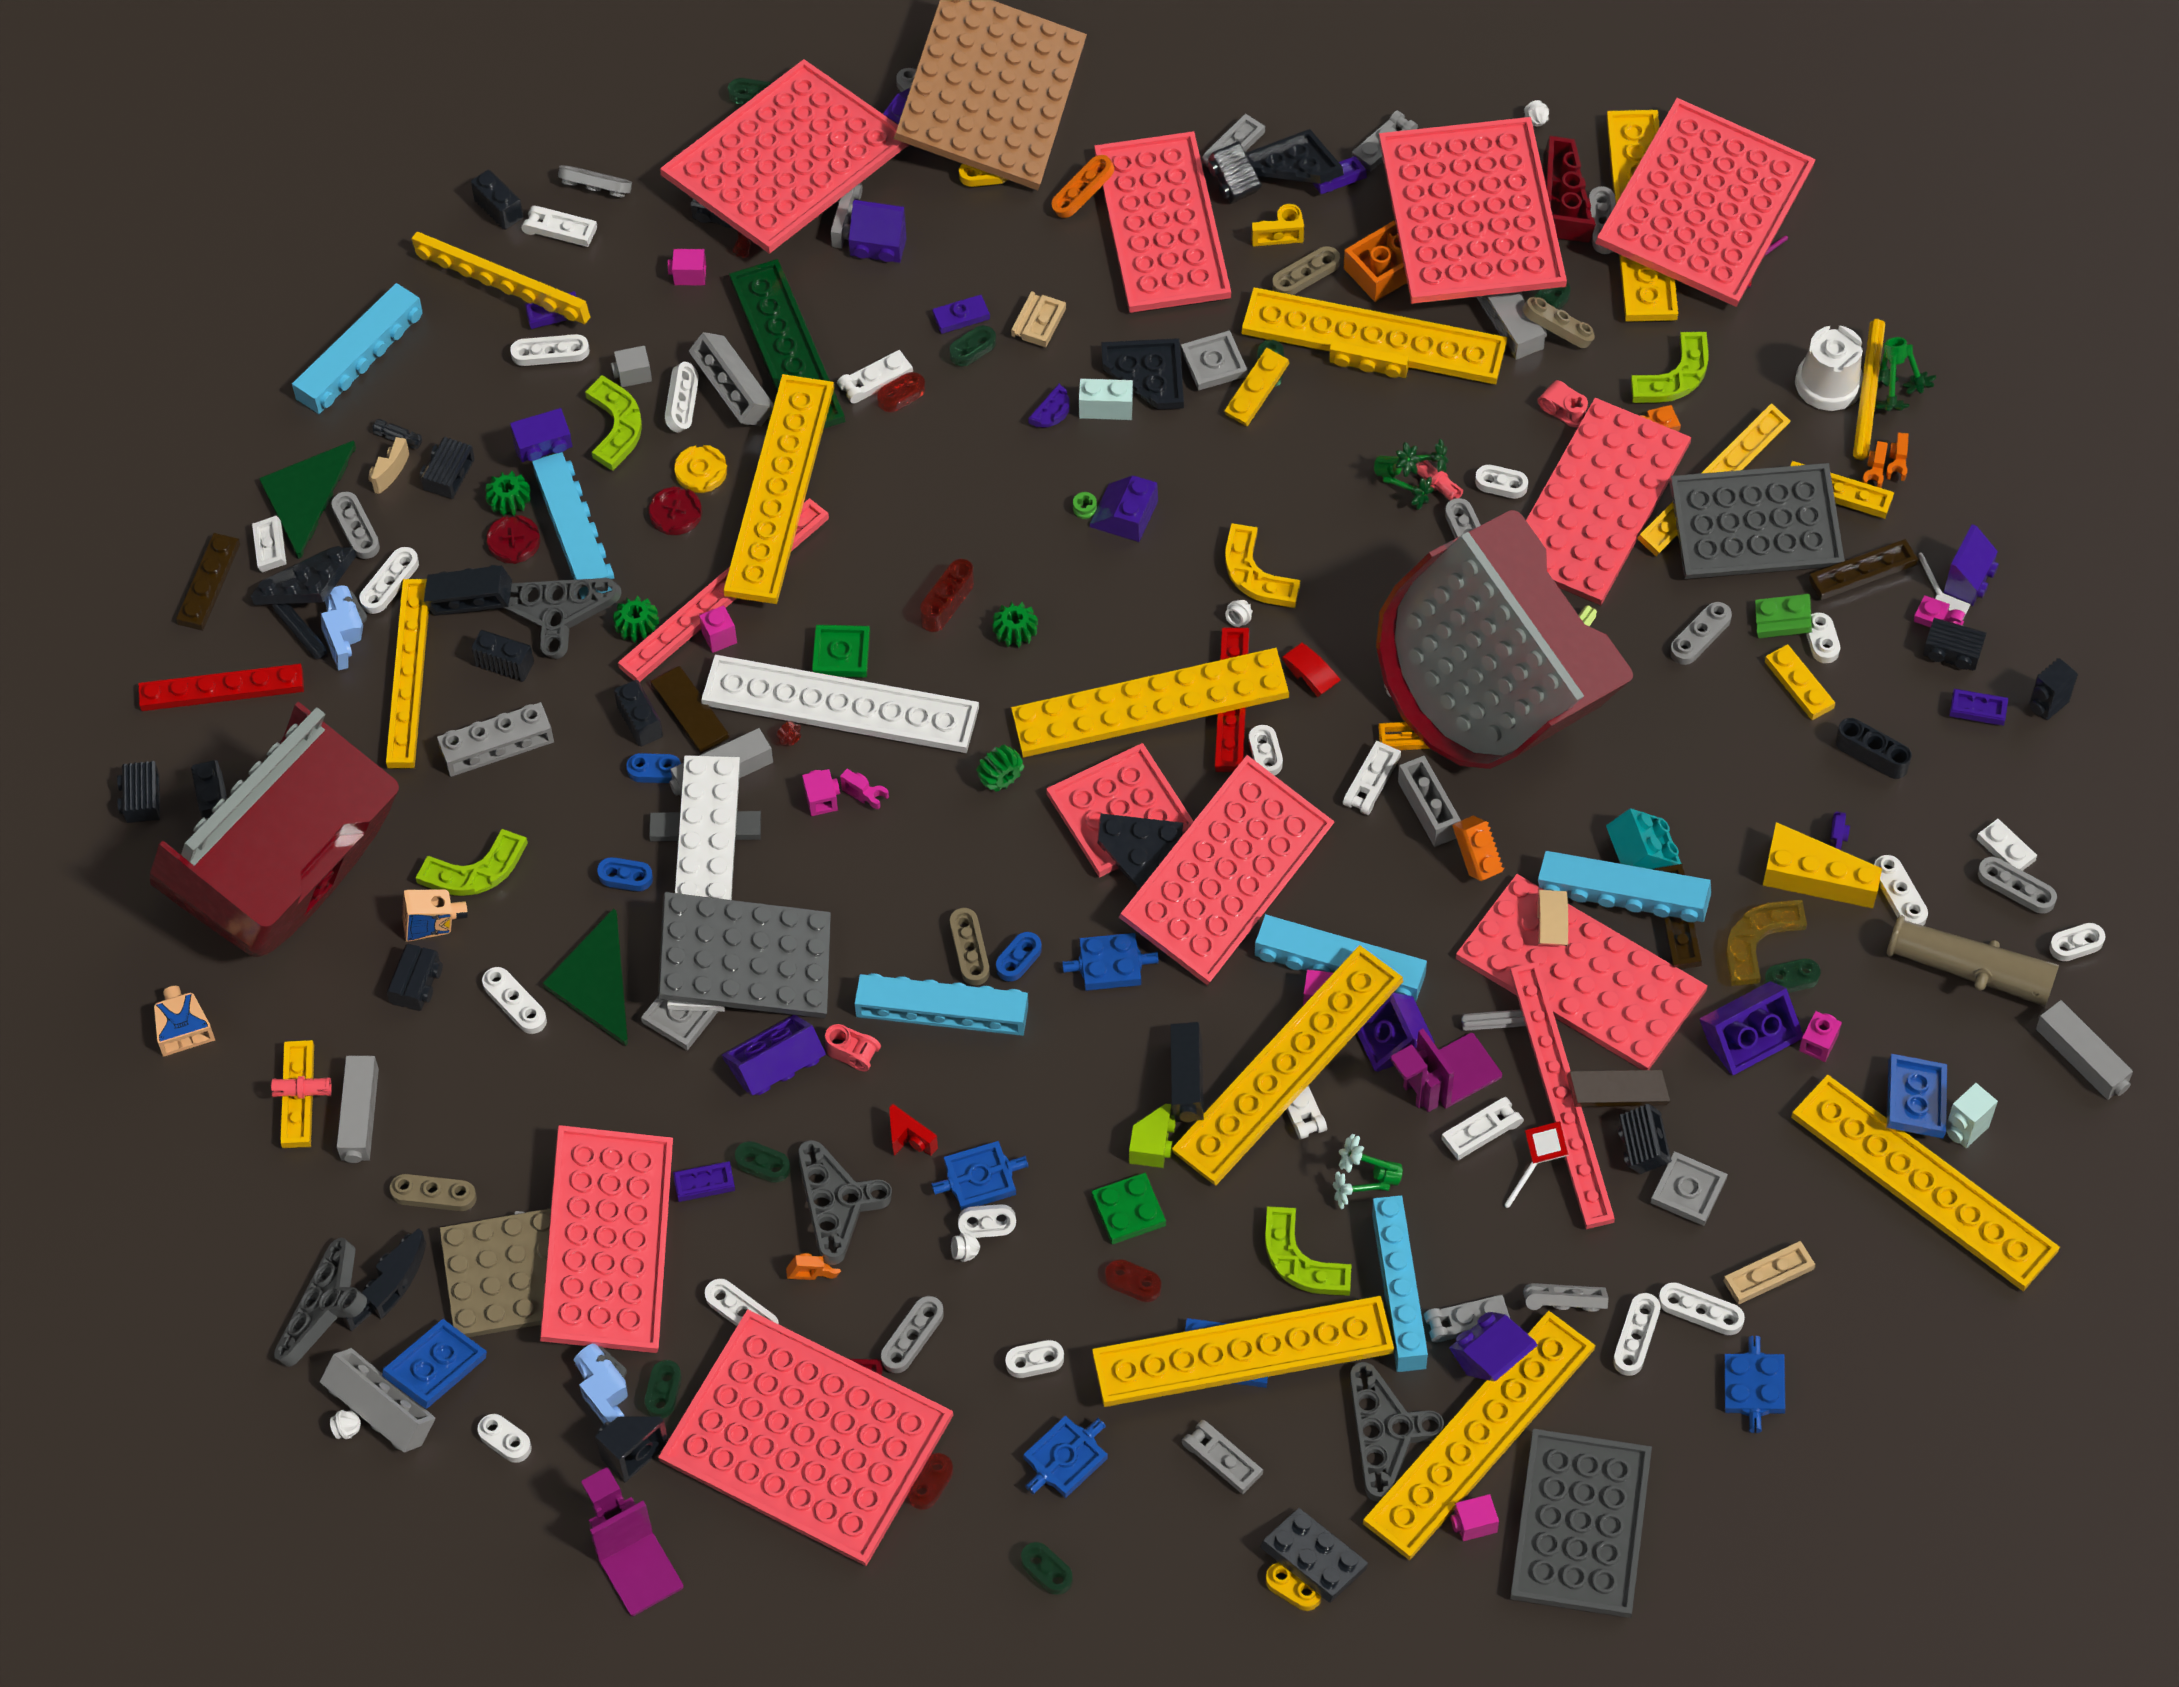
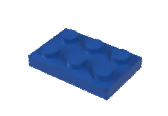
[1887,1054,1947,1138]
[382,1319,487,1409]

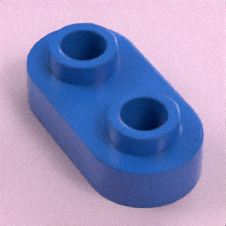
[626,753,681,783]
[597,857,653,891]
[996,932,1042,981]

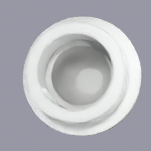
[1524,100,1549,127]
[1225,600,1253,627]
[951,1233,980,1262]
[330,1410,360,1439]

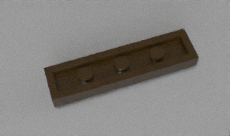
[176,533,240,631]
[1809,539,1918,600]
[1655,864,1702,970]

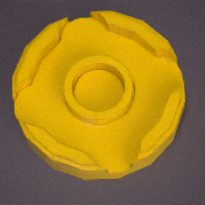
[674,445,728,493]

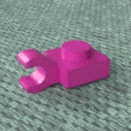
[1914,595,1965,628]
[840,769,889,809]

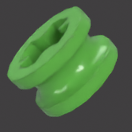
[1073,492,1097,519]

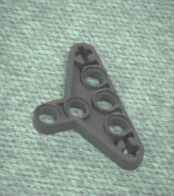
[503,578,621,659]
[798,1140,892,1265]
[274,1237,367,1367]
[1350,1362,1444,1502]

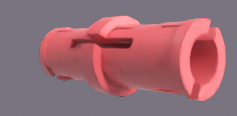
[1416,461,1463,501]
[271,1076,332,1099]

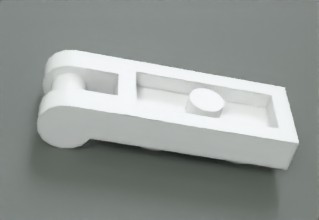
[521,206,597,247]
[837,350,913,403]
[1343,740,1401,815]
[1286,1086,1327,1140]
[1441,1097,1524,1160]

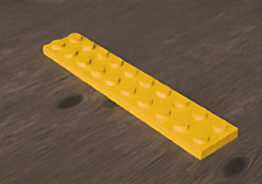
[1606,110,1678,321]
[1242,287,1507,385]
[724,374,834,604]
[1011,647,1289,758]
[1172,945,1404,1186]
[1791,1074,2060,1291]
[1092,1296,1394,1407]
[1363,1310,1595,1561]

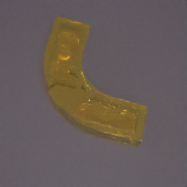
[1726,900,1807,986]

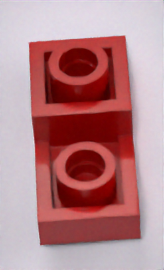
[1281,643,1340,697]

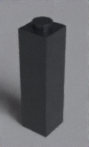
[1171,1022,1204,1122]

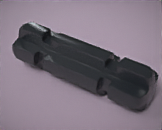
[372,419,422,449]

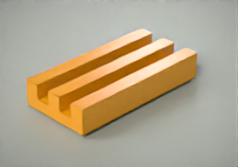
[1378,722,1430,750]

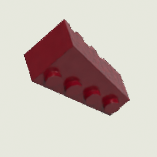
[1543,136,1596,243]

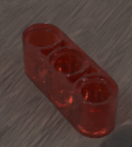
[921,559,974,632]

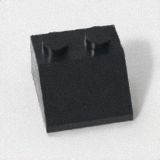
[595,1416,668,1483]

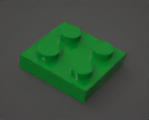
[812,625,870,677]
[1092,1172,1166,1245]

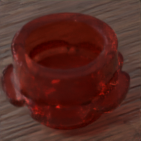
[776,721,801,746]

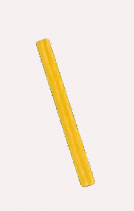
[1853,319,1885,461]

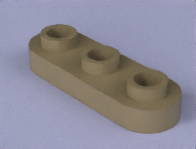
[1272,246,1340,295]
[1522,297,1595,348]
[950,908,990,986]
[390,1174,477,1211]

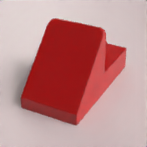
[889,1104,938,1156]

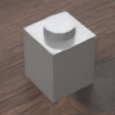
[611,345,652,387]

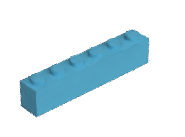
[292,283,423,414]
[532,452,614,599]
[1538,851,1711,922]
[1255,914,1427,1002]
[855,973,1028,1036]
[1372,1195,1428,1372]

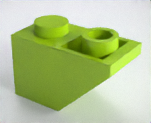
[1129,1104,1176,1168]

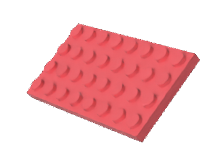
[1094,131,1231,313]
[1526,398,1691,606]
[1119,755,1334,986]
[1456,874,1708,1070]
[540,1125,673,1353]

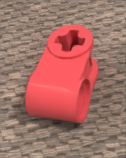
[1537,380,1588,428]
[825,1024,881,1072]

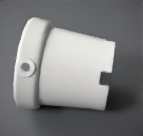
[1795,326,1863,411]

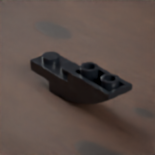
[342,1228,426,1332]

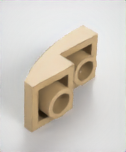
[369,437,409,494]
[1537,890,1568,946]

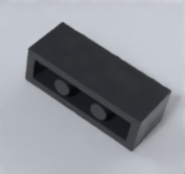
[424,565,512,616]

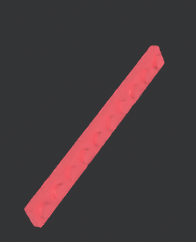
[618,498,829,682]
[1510,962,1615,1229]

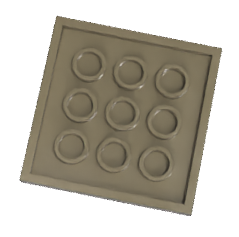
[440,1208,551,1337]

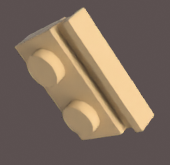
[1011,291,1066,347]

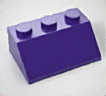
[1699,981,1803,1075]
[722,1015,826,1096]

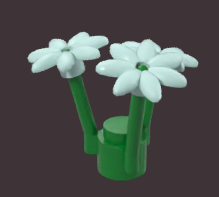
[1333,1134,1403,1209]

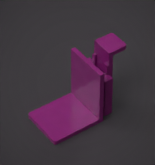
[1391,1029,1502,1112]
[582,1468,684,1616]

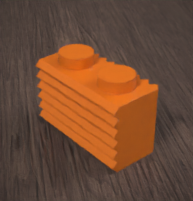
[1452,816,1504,881]

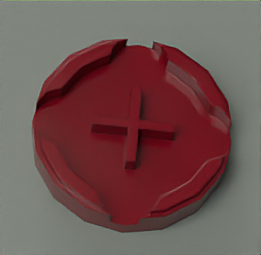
[649,487,702,535]
[487,515,540,564]

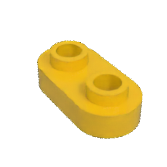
[959,164,1007,187]
[1266,1562,1322,1611]

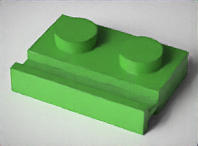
[1755,594,1812,638]

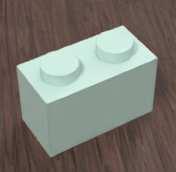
[1079,379,1133,420]
[1946,1083,1998,1148]

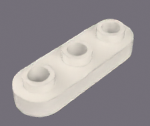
[510,334,589,366]
[665,362,699,433]
[360,547,419,614]
[1874,855,1928,925]
[482,967,547,1034]
[705,1279,779,1326]
[1659,1283,1745,1335]
[1613,1293,1660,1376]

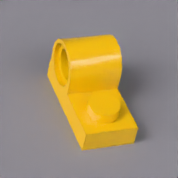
[1251,204,1304,246]

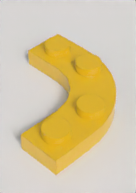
[1225,523,1300,608]

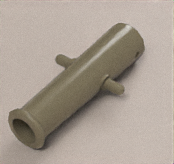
[1886,915,2059,1007]

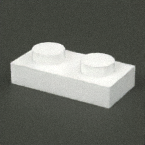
[252,516,286,572]
[1977,819,2037,871]

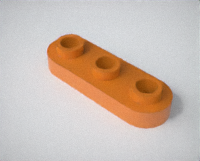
[1052,155,1114,218]

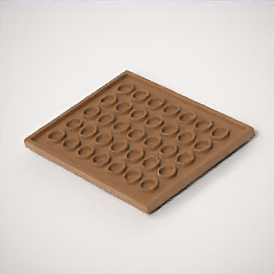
[894,0,1087,190]

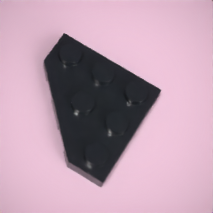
[1245,129,1344,184]
[1101,338,1184,409]
[251,546,356,605]
[1097,813,1183,890]

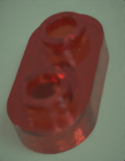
[877,372,925,412]
[1106,1259,1161,1302]
[908,1453,953,1510]

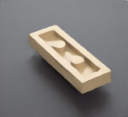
[1723,1241,1815,1305]

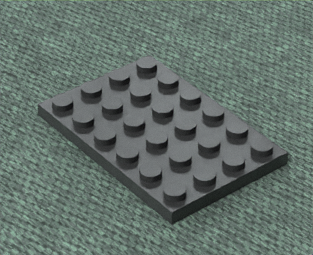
[1670,463,1845,579]
[658,892,831,1018]
[1510,1429,1652,1618]

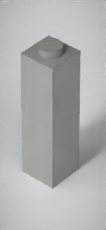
[669,728,773,798]
[2036,1000,2133,1100]
[337,1056,379,1163]

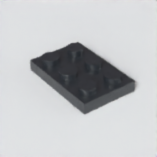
[1260,1508,1368,1603]

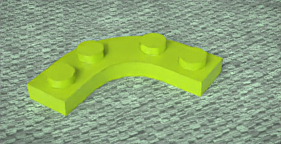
[1631,332,1709,403]
[585,375,642,471]
[416,829,528,896]
[1265,1206,1351,1296]

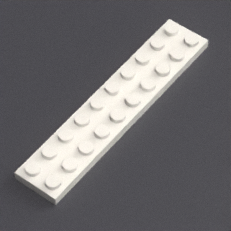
[701,655,979,753]
[667,756,740,1012]

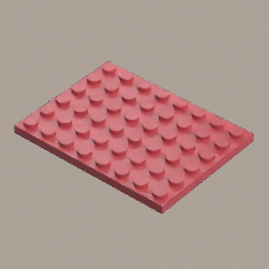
[660,59,909,254]
[1596,98,1816,307]
[1379,117,1567,304]
[658,1309,953,1566]

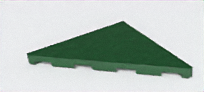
[259,440,356,559]
[543,908,628,1046]

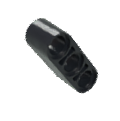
[1835,718,1912,779]

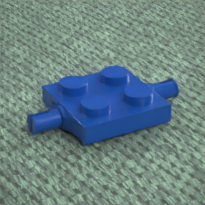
[1062,933,1159,991]
[931,1141,1028,1211]
[1725,1336,1785,1433]
[1023,1415,1108,1498]

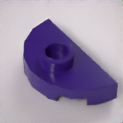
[1028,384,1070,427]
[1829,811,1850,850]

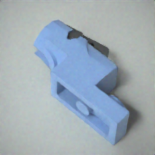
[321,585,367,671]
[574,1343,628,1424]

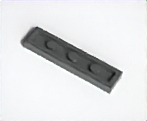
[649,811,761,841]

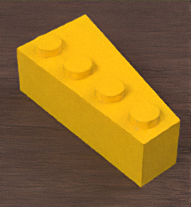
[1763,822,1882,908]

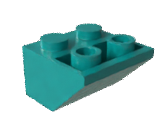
[1606,808,1681,870]

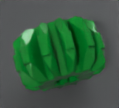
[485,471,530,517]
[613,595,659,643]
[992,601,1038,648]
[976,744,1024,792]

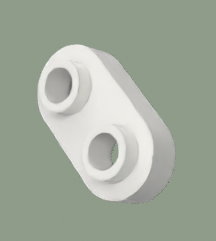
[1475,465,1528,499]
[1806,613,1840,664]
[1249,725,1283,776]
[2049,923,2105,961]
[958,1204,1016,1238]
[1006,1340,1064,1378]
[478,1414,531,1462]

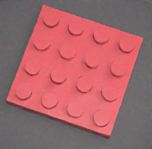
[1046,743,1194,878]

